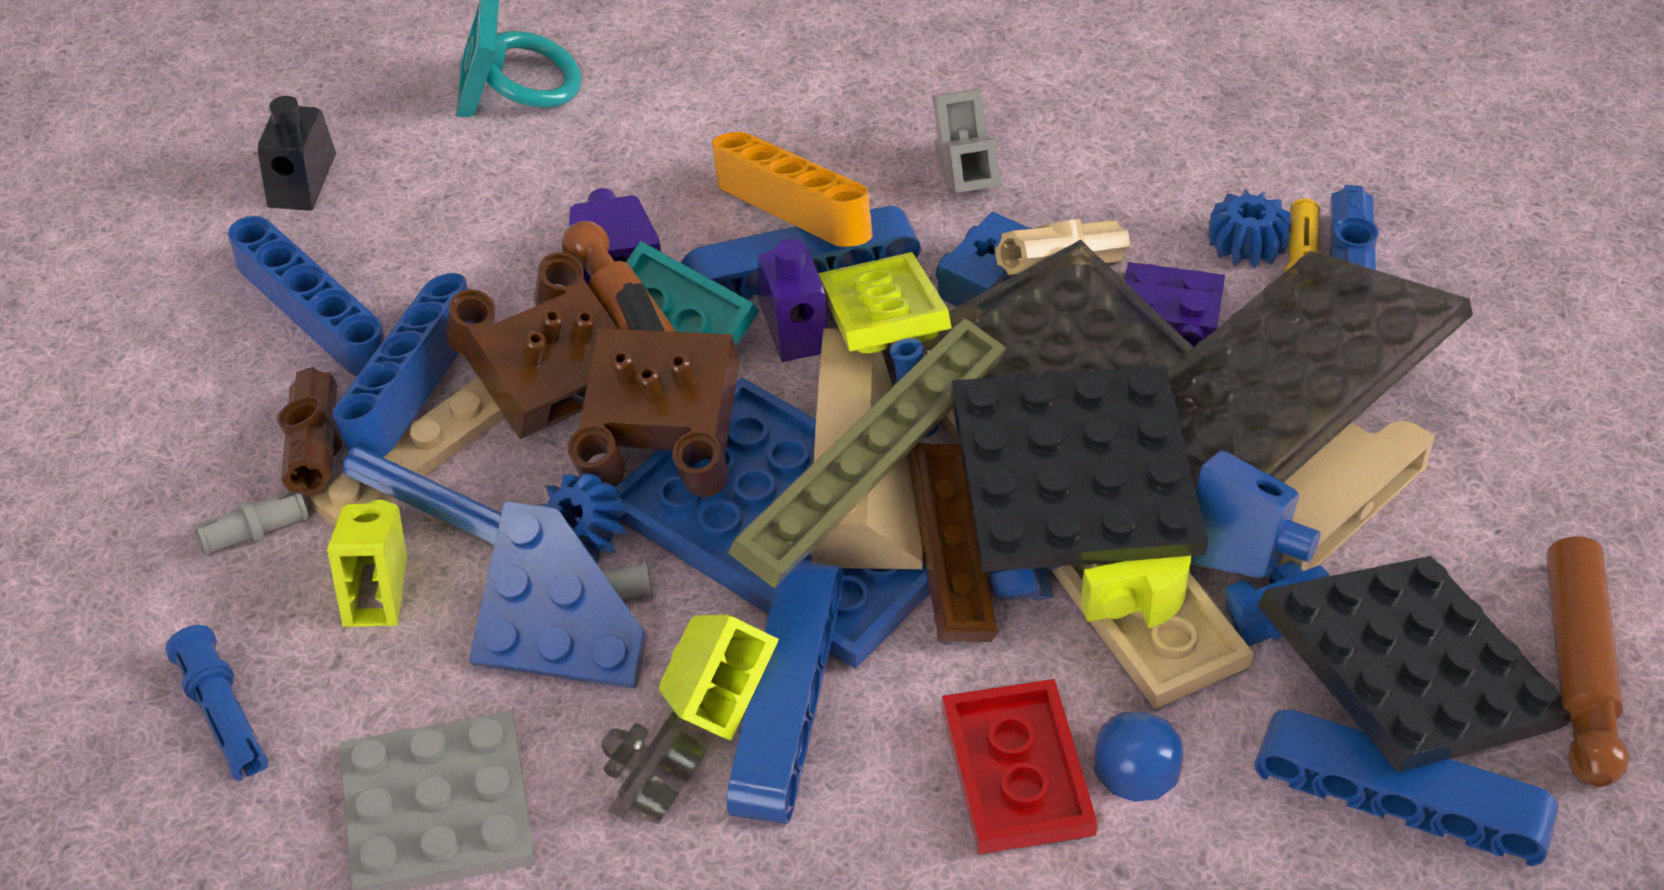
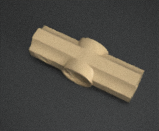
[995,219,1130,276]

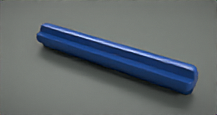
[343,446,501,544]

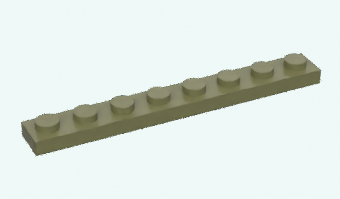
[728,318,1006,588]

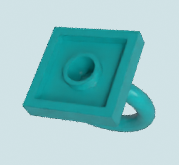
[456,0,582,117]

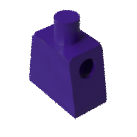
[569,188,661,285]
[758,239,828,362]

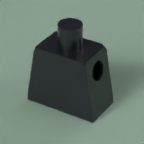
[257,96,336,211]

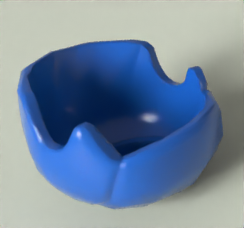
[1094,711,1183,802]

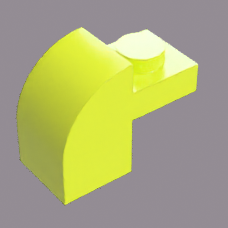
[1080,556,1191,628]

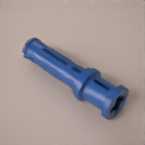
[165,625,269,781]

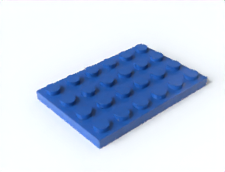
[615,377,930,669]

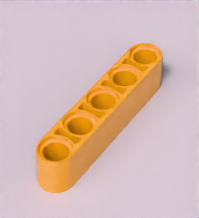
[712,132,873,247]

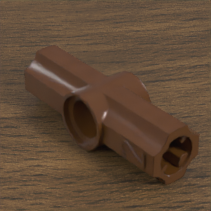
[277,367,343,497]

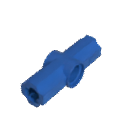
[1328,185,1379,315]

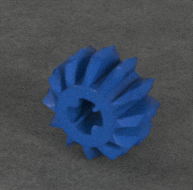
[1208,189,1291,269]
[536,473,628,564]

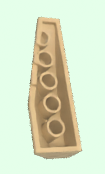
[812,328,923,569]

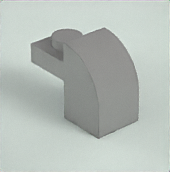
[932,88,1001,193]

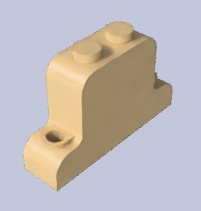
[1232,400,1435,571]

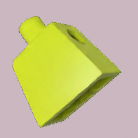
[327,500,408,627]
[659,614,779,741]

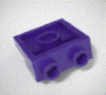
[1114,262,1225,353]

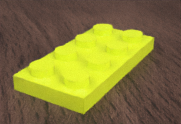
[818,252,952,354]

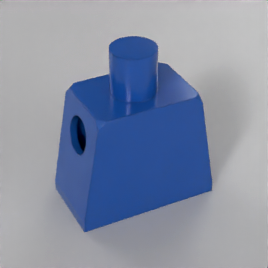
[1190,450,1321,578]

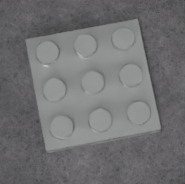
[339,711,536,890]

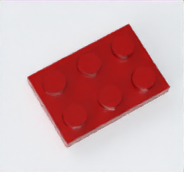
[942,679,1098,855]

